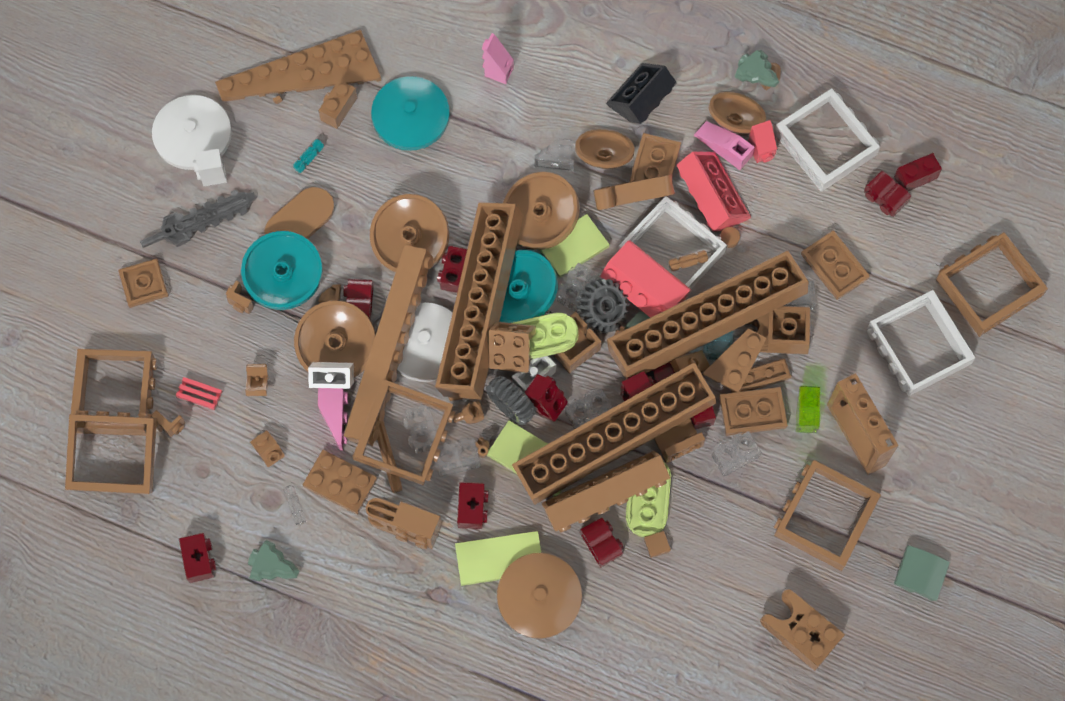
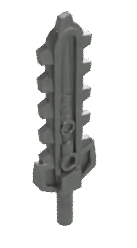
[140,190,256,248]

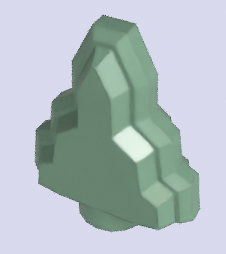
[734,50,779,87]
[248,540,300,581]

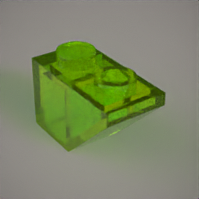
[796,386,820,433]

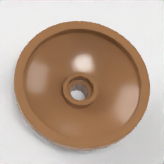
[709,92,766,134]
[575,129,634,169]

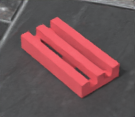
[176,377,222,410]

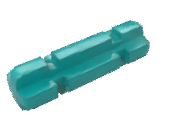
[293,139,324,173]

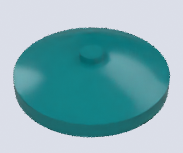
[371,76,450,151]
[241,231,323,310]
[499,250,558,323]

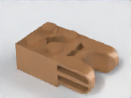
[747,306,810,354]
[366,498,442,550]
[760,589,845,671]

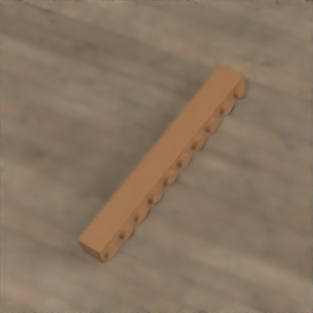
[344,245,433,447]

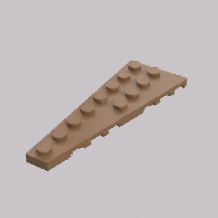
[215,30,381,102]

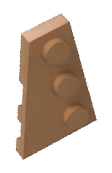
[702,329,766,393]

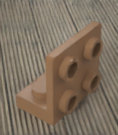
[489,322,536,373]
[654,419,705,463]

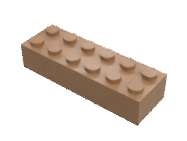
[541,451,670,532]

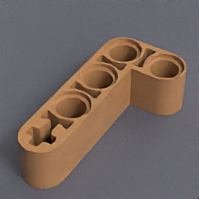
[593,174,675,210]

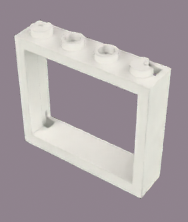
[774,88,880,192]
[618,196,727,289]
[867,290,975,396]

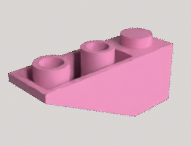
[482,33,514,84]
[694,121,755,170]
[318,388,348,451]

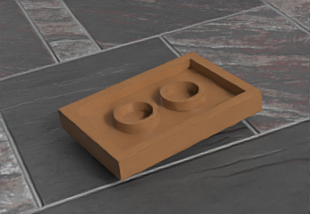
[629,133,681,197]
[801,230,870,300]
[719,387,788,436]
[302,450,377,515]

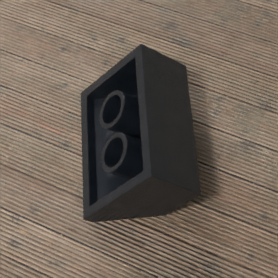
[606,63,677,124]

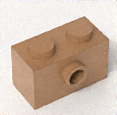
[318,80,357,129]

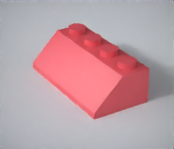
[676,152,751,231]
[600,240,691,318]

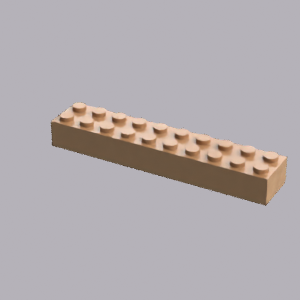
[435,203,523,400]
[607,251,808,379]
[512,362,716,505]

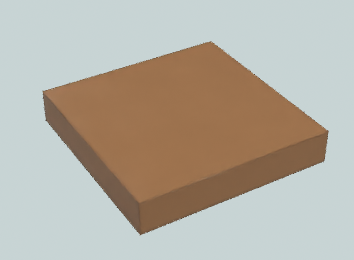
[118,258,168,308]

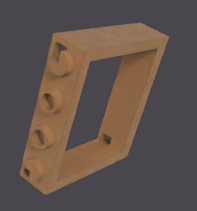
[936,232,1048,337]
[70,349,157,436]
[827,373,899,475]
[353,379,455,485]
[65,410,157,494]
[774,460,881,571]

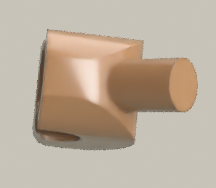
[453,401,484,424]

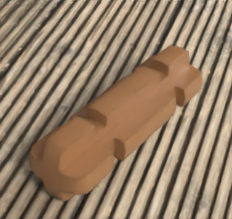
[669,250,708,271]

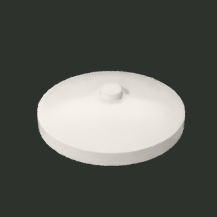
[152,95,232,170]
[397,303,452,382]

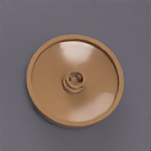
[503,172,580,250]
[370,194,449,272]
[294,301,376,378]
[497,553,582,639]

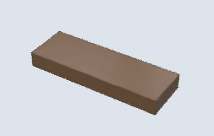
[730,358,791,393]

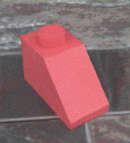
[748,120,777,163]

